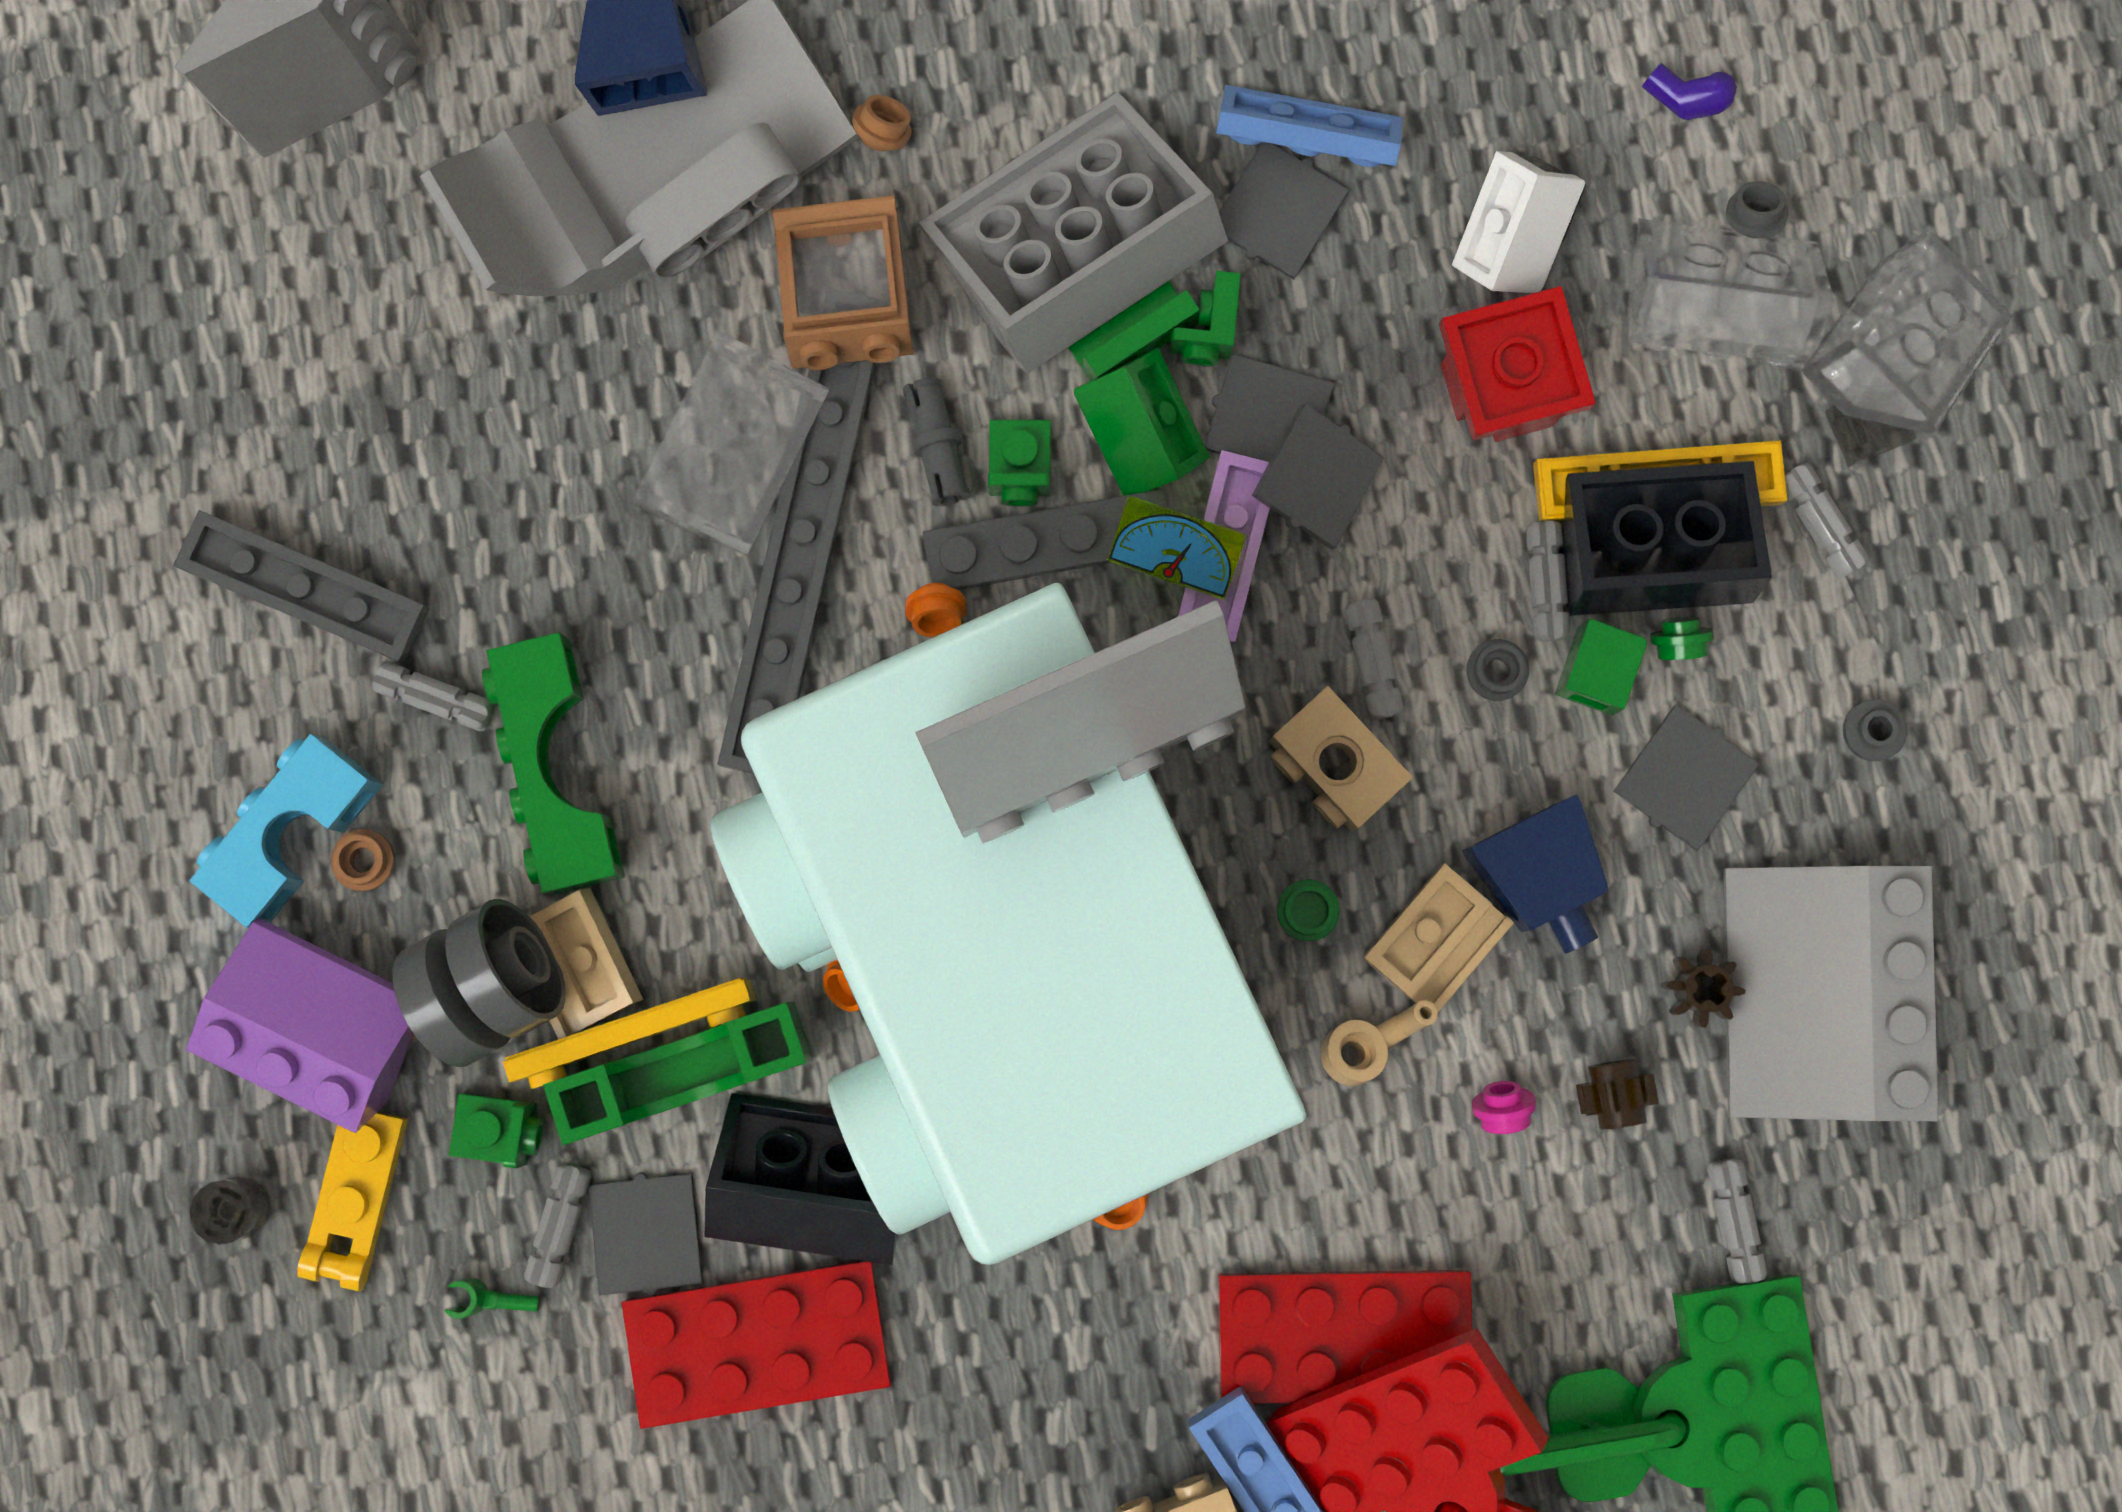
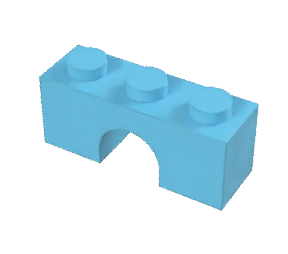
[189,734,383,928]

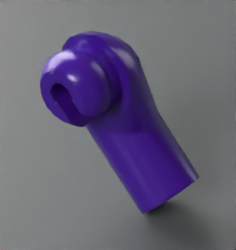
[1642,63,1737,120]

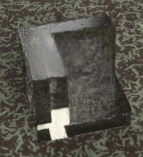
[1825,373,1916,467]

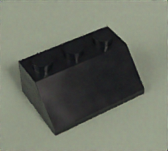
[1562,461,1772,616]
[704,1093,898,1265]

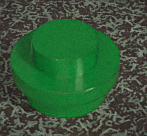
[1650,617,1714,660]
[1277,879,1340,942]

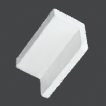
[1452,151,1585,293]

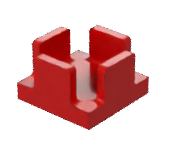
[1439,286,1596,442]

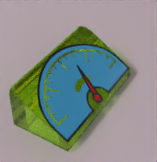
[1107,496,1247,600]

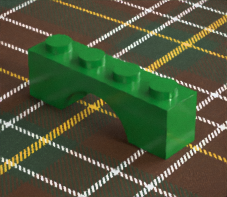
[482,632,625,895]
[543,1002,814,1146]

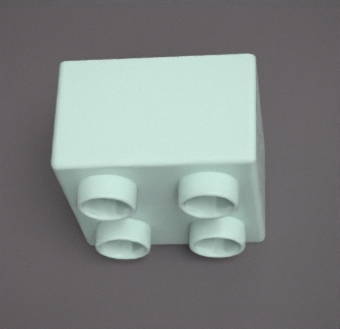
[709,583,1306,1265]

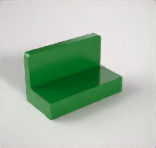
[1068,281,1200,381]
[1074,347,1211,496]

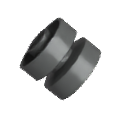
[392,899,566,1067]

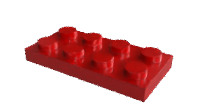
[621,1260,891,1429]
[1218,1270,1473,1404]

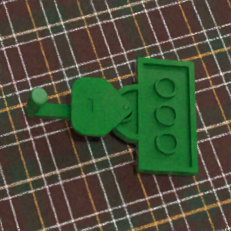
[1500,1274,1838,1512]

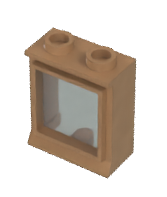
[772,195,914,370]

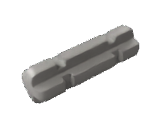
[1785,463,1869,578]
[1526,520,1570,642]
[1345,599,1403,720]
[372,661,494,731]
[1707,1158,1767,1284]
[524,1163,591,1288]

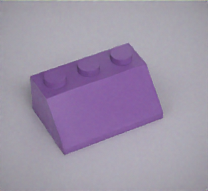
[186,918,414,1133]

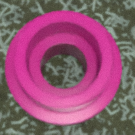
[1472,1081,1536,1134]

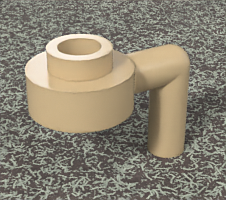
[1321,1000,1438,1086]

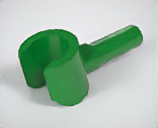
[445,1278,539,1319]

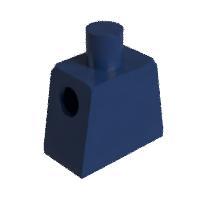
[575,0,707,116]
[1462,794,1608,954]

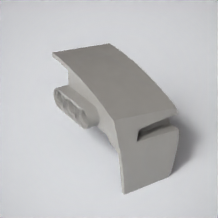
[420,0,860,296]

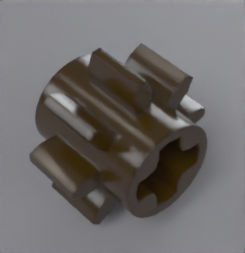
[1661,949,1746,1028]
[1576,1059,1659,1129]

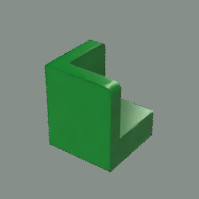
[1554,618,1647,715]

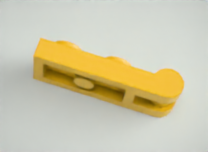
[297,1111,408,1292]

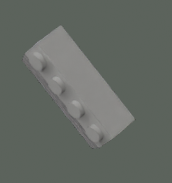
[174,0,421,158]
[918,92,1228,375]
[915,600,1245,844]
[1723,866,1938,1121]

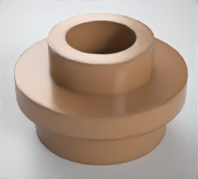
[851,95,912,151]
[331,829,395,891]

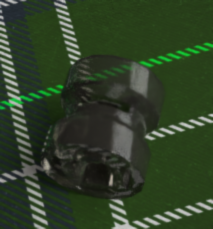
[189,1176,271,1245]

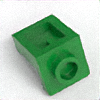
[1170,271,1241,367]
[988,420,1051,507]
[448,1093,544,1169]

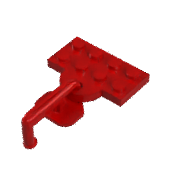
[1266,1328,1549,1512]

